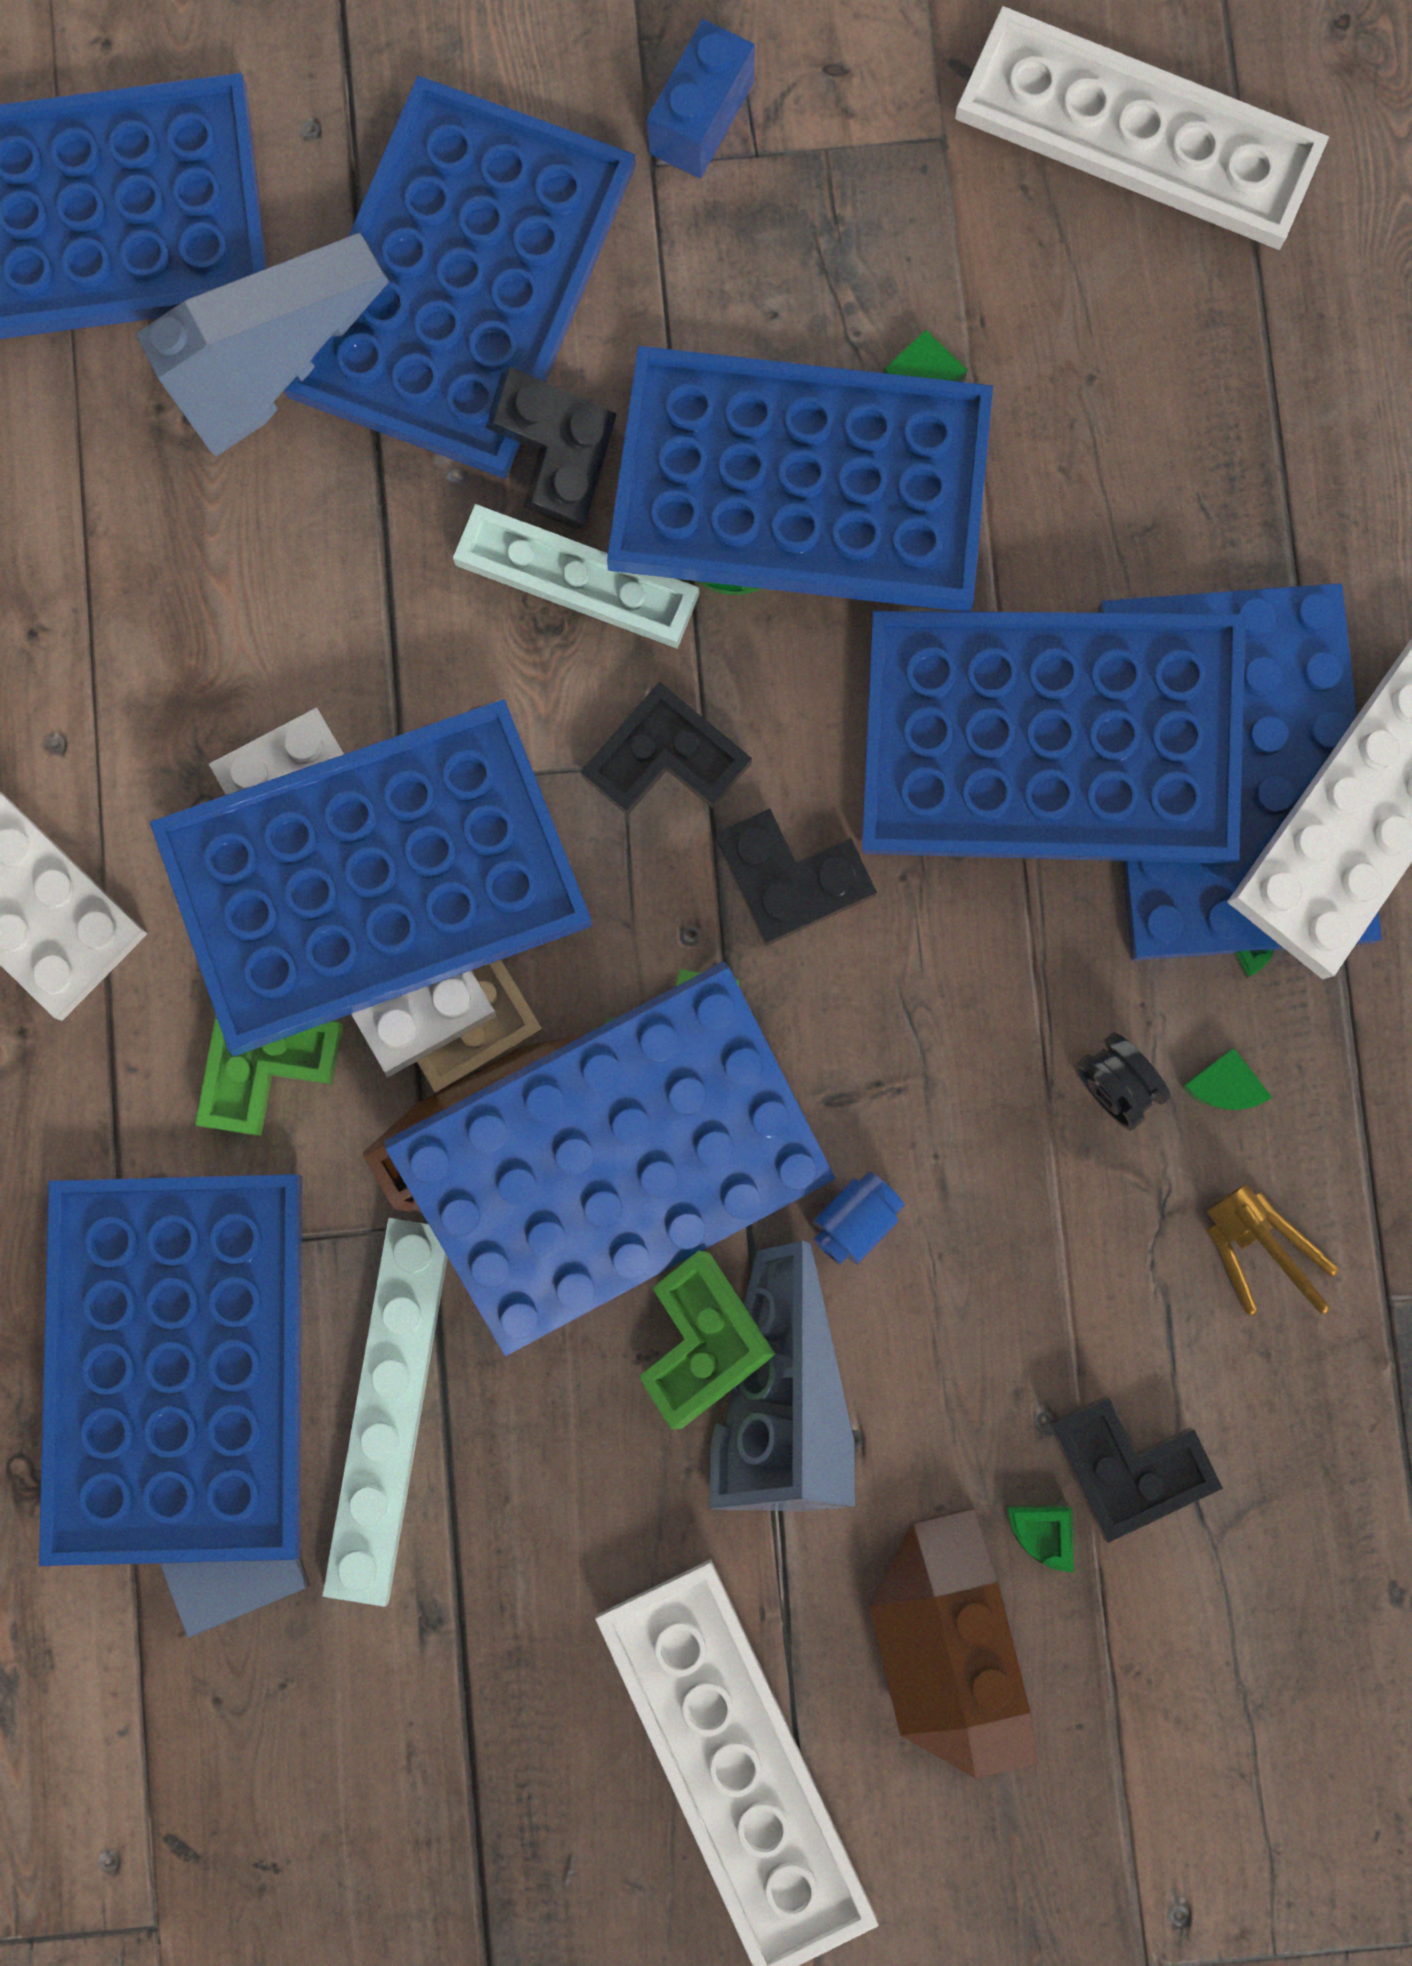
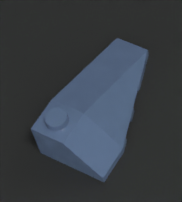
[135,233,389,456]
[709,1241,855,1511]

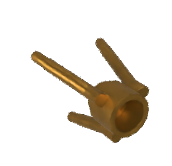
[1206,1183,1339,1316]

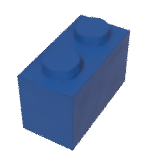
[647,19,755,179]

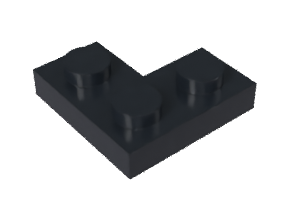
[485,366,617,529]
[580,681,752,816]
[715,809,877,946]
[1049,1396,1223,1543]

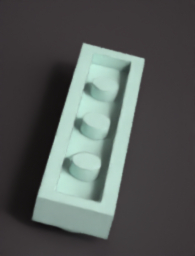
[453,504,699,649]

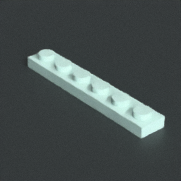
[322,1218,448,1607]

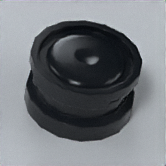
[1074,1032,1171,1131]

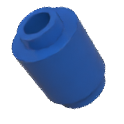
[812,1171,905,1265]

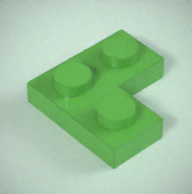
[195,1016,343,1136]
[639,1250,776,1429]

